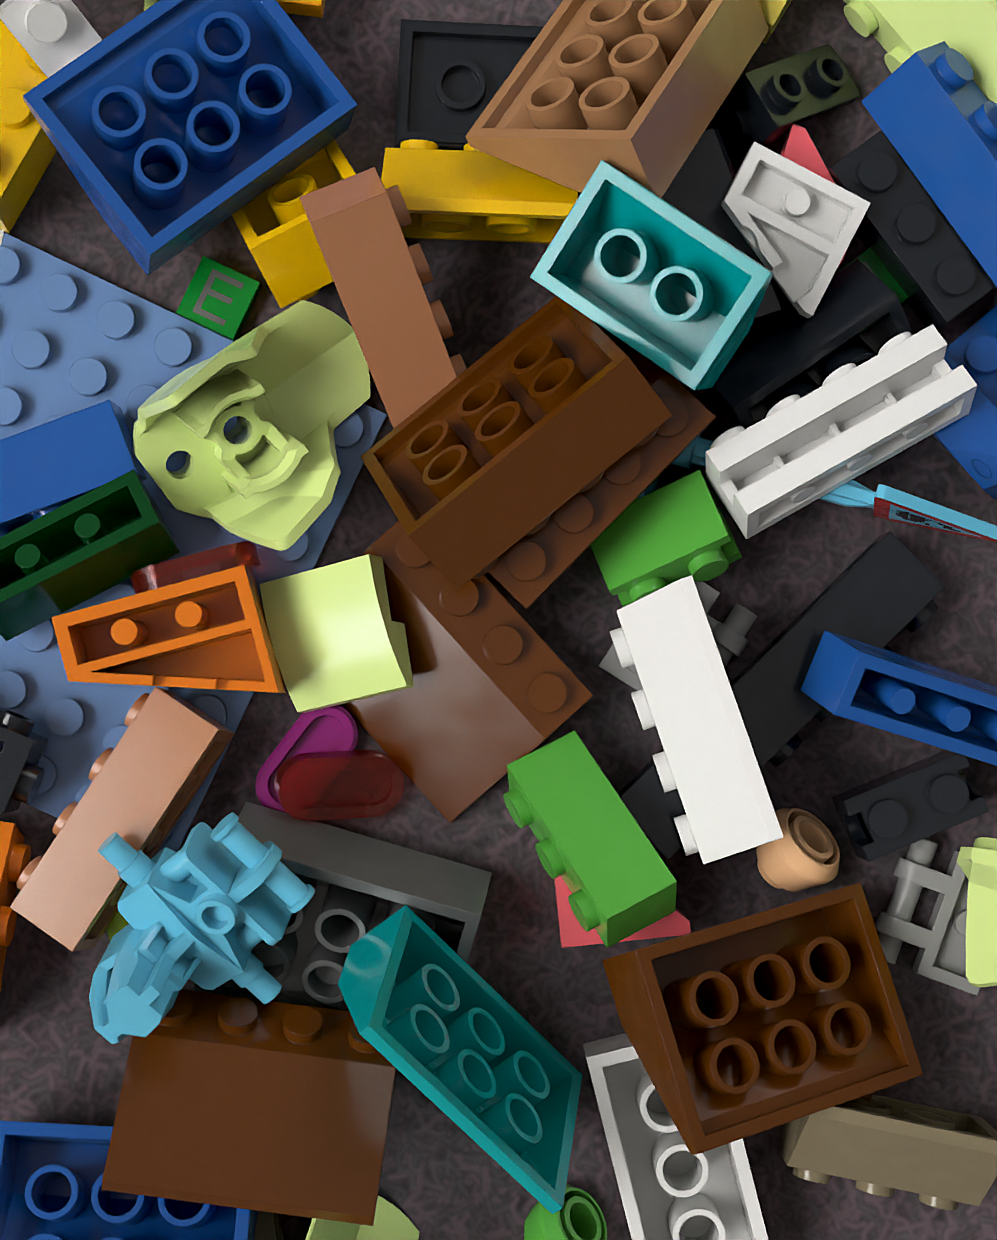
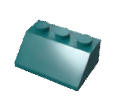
[530,160,774,390]

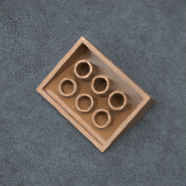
[465,0,769,198]

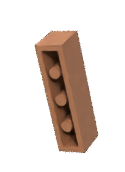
[300,167,467,429]
[10,686,235,952]

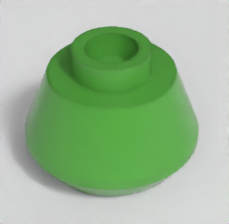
[524,1183,607,1240]

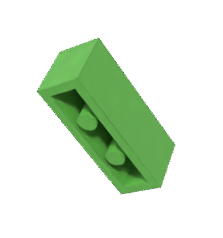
[503,730,677,948]

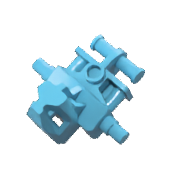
[89,812,315,1044]

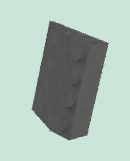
[193,801,492,1011]

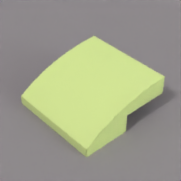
[259,554,414,713]

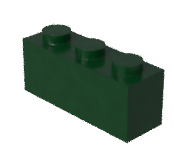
[0,469,180,641]

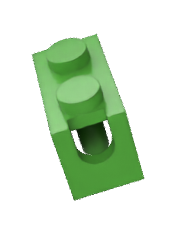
[591,470,743,607]

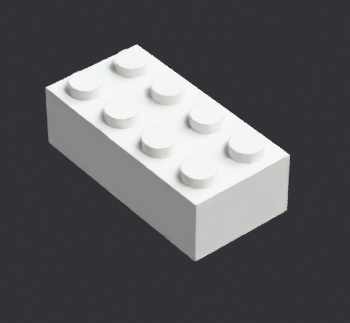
[583,1033,768,1240]

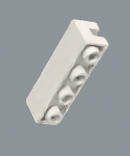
[706,324,977,539]

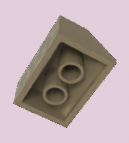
[779,1094,997,1211]

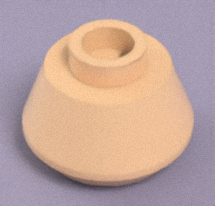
[756,808,840,892]

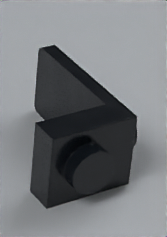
[709,44,860,168]
[0,708,48,814]

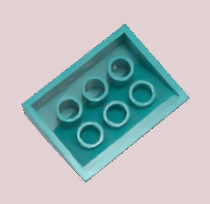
[338,905,582,1214]

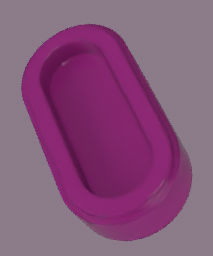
[255,705,359,816]

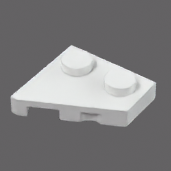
[721,142,870,318]

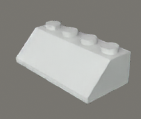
[610,575,783,865]

